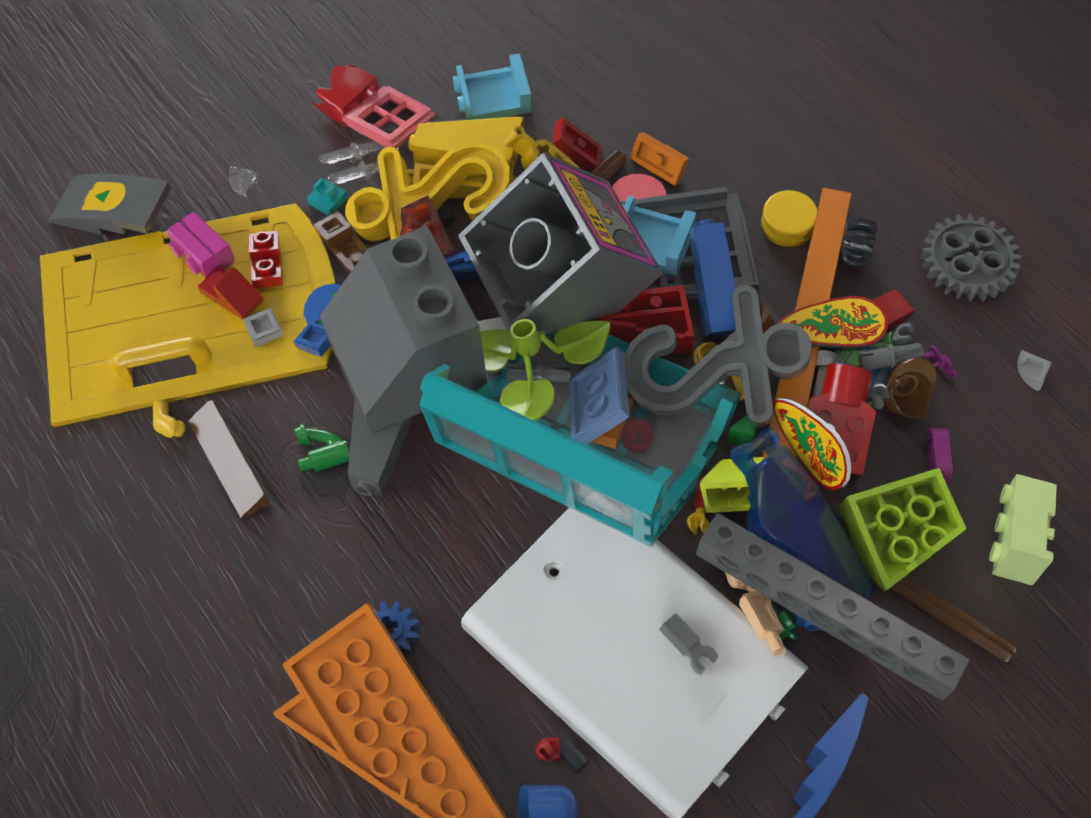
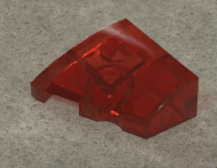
[400,195,455,258]

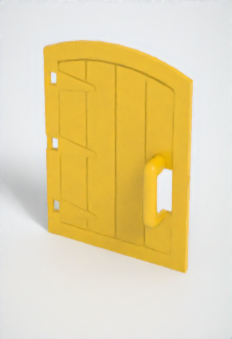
[40,203,335,427]

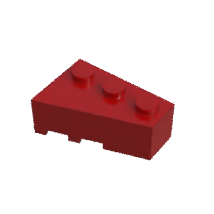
[594,285,694,356]

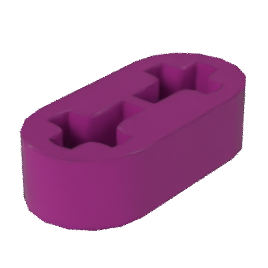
[926,427,953,485]

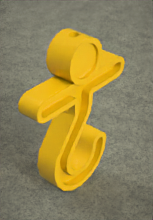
[345,142,515,242]

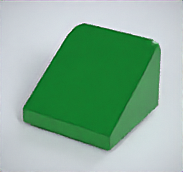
[727,415,758,450]

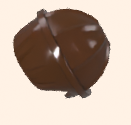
[882,357,936,418]

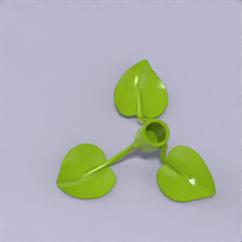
[480,319,610,421]

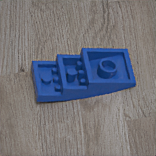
[793,693,868,818]

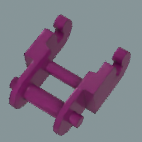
[924,346,957,378]

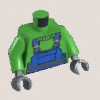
[823,323,916,409]

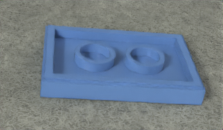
[569,347,630,445]

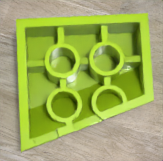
[839,468,966,592]

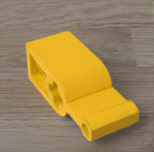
[503,125,579,170]

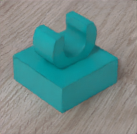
[307,178,348,216]

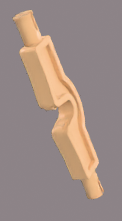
[725,572,787,657]

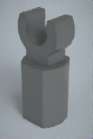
[659,613,718,675]

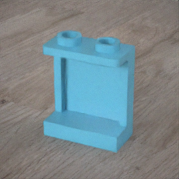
[453,53,532,120]
[622,195,696,276]

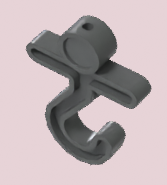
[625,285,812,427]

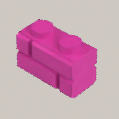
[167,212,235,278]

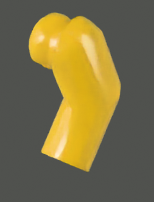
[153,400,185,438]

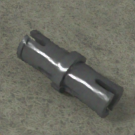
[507,360,571,383]

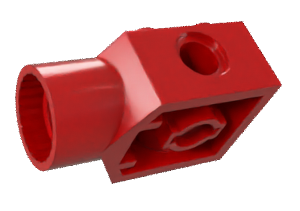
[795,363,876,478]

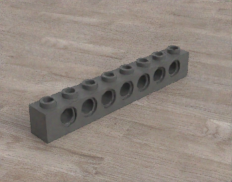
[696,513,970,701]

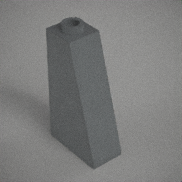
[348,399,415,497]

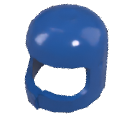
[517,785,579,818]

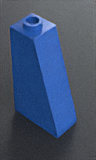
[689,219,736,338]

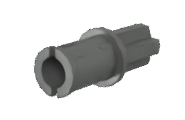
[858,343,924,370]

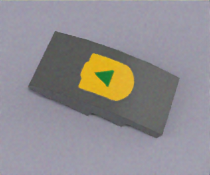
[49,174,171,235]

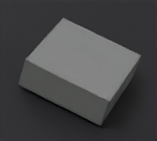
[243,308,283,348]

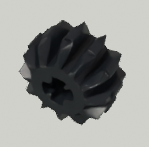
[839,217,877,268]

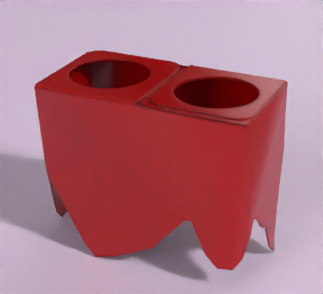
[312,64,379,127]

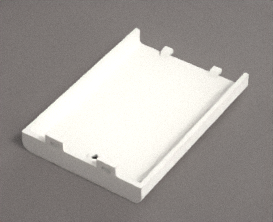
[461,491,809,818]

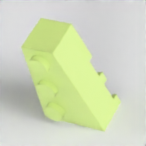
[989,474,1057,585]

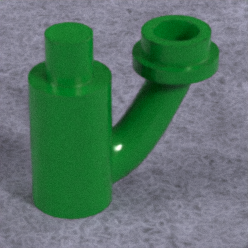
[294,423,350,472]

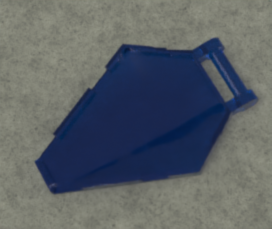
[731,428,877,600]

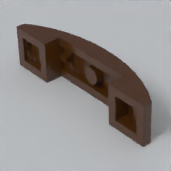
[313,211,368,274]

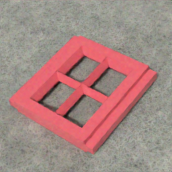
[342,86,436,148]

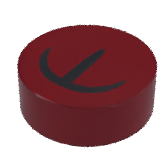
[621,419,654,453]

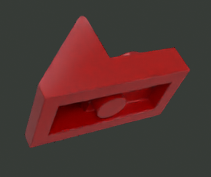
[552,117,602,170]
[198,266,264,320]

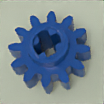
[375,601,420,655]

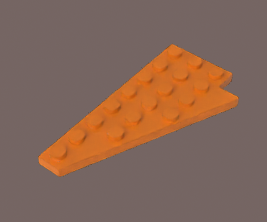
[273,603,507,818]

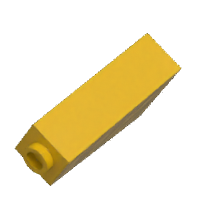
[409,117,523,173]

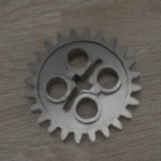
[920,214,1022,301]

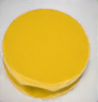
[761,190,817,247]

